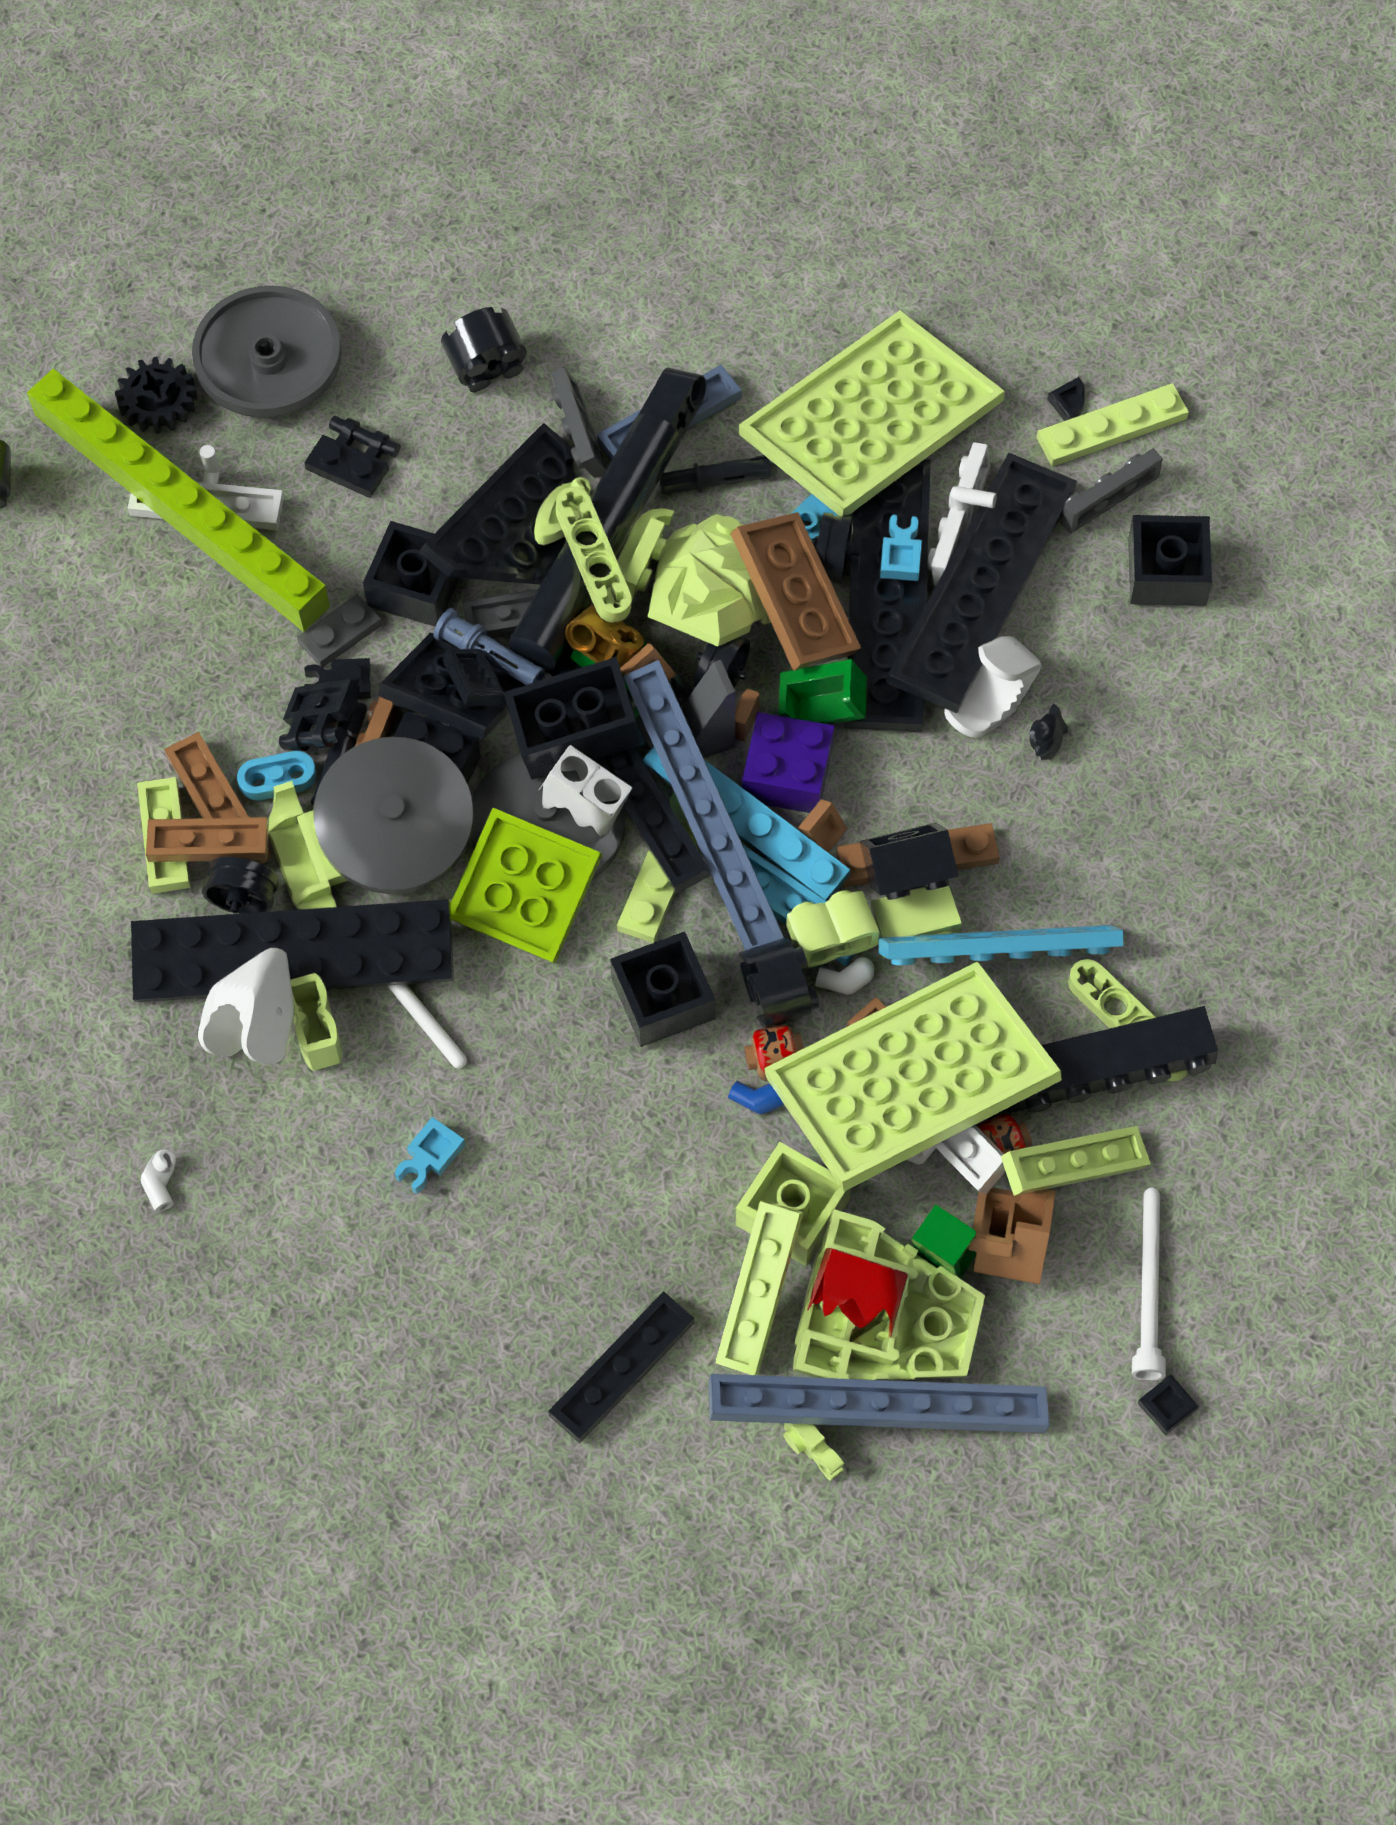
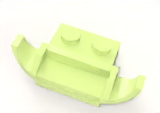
[607,508,674,608]
[268,781,348,909]

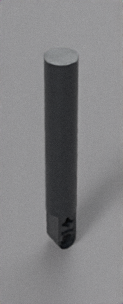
[509,367,706,670]

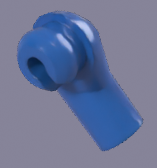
[728,1080,784,1114]

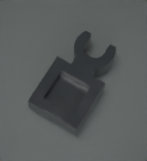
[304,658,371,699]

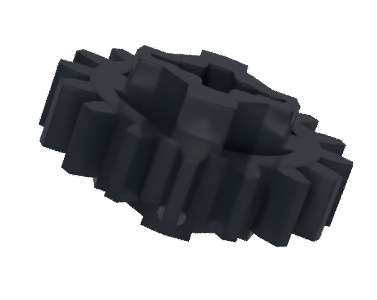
[115,356,198,434]

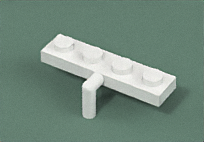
[927,442,997,586]
[128,445,284,530]
[907,1125,1005,1194]

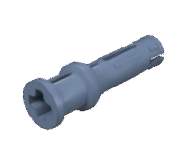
[434,608,545,685]

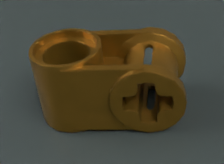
[565,605,644,676]

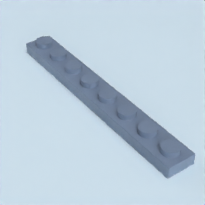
[623,660,784,950]
[708,1374,1050,1433]

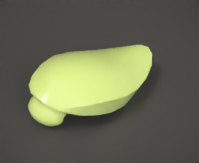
[534,477,592,545]

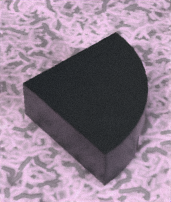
[1047,377,1085,421]

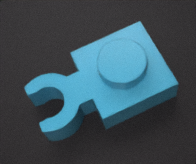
[880,515,922,581]
[395,1117,465,1194]

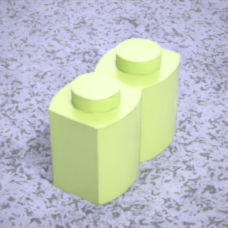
[786,890,880,967]
[291,973,342,1071]

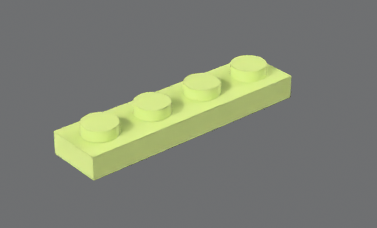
[1037,383,1189,467]
[617,792,697,943]
[1000,1126,1151,1196]
[715,1200,804,1375]

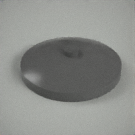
[192,286,342,418]
[313,737,474,894]
[470,753,626,881]

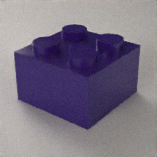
[742,712,834,813]

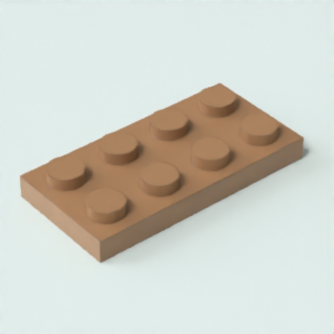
[730,512,861,671]

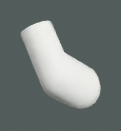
[815,957,874,995]
[141,1149,176,1213]

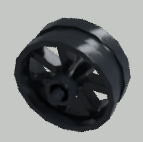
[812,512,860,584]
[693,637,750,690]
[202,857,279,914]

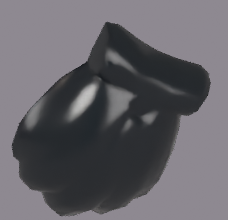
[1029,704,1068,761]

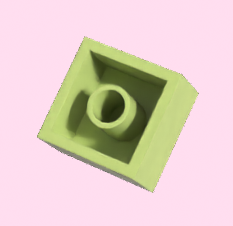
[736,1142,851,1267]

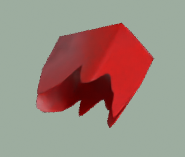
[808,1248,908,1338]

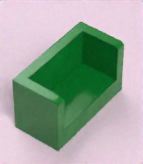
[778,659,867,725]
[911,1204,977,1279]

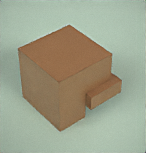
[969,1187,1056,1284]

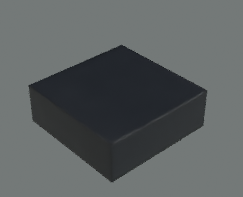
[1138,1374,1199,1436]

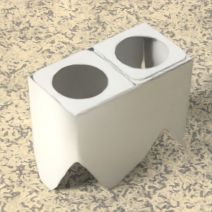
[538,745,632,836]

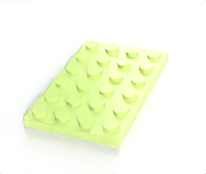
[739,310,1005,517]
[764,961,1062,1192]

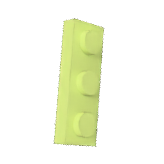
[137,777,191,894]

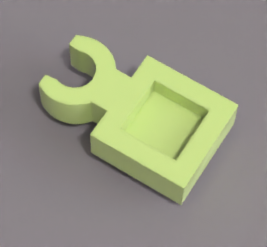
[783,1423,844,1481]

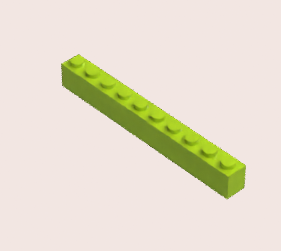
[27,368,330,632]

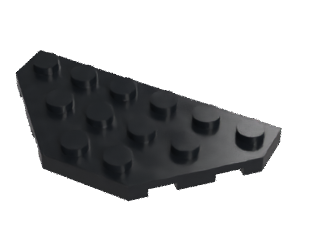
[419,423,575,585]

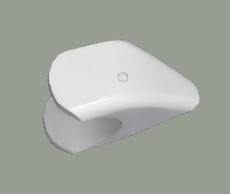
[944,636,1042,738]
[198,948,294,1064]

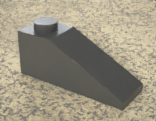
[681,660,735,758]

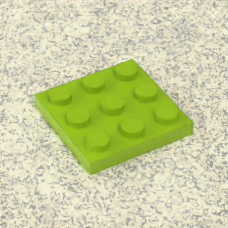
[451,808,603,964]

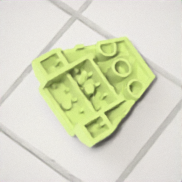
[648,514,771,646]
[793,1209,985,1380]

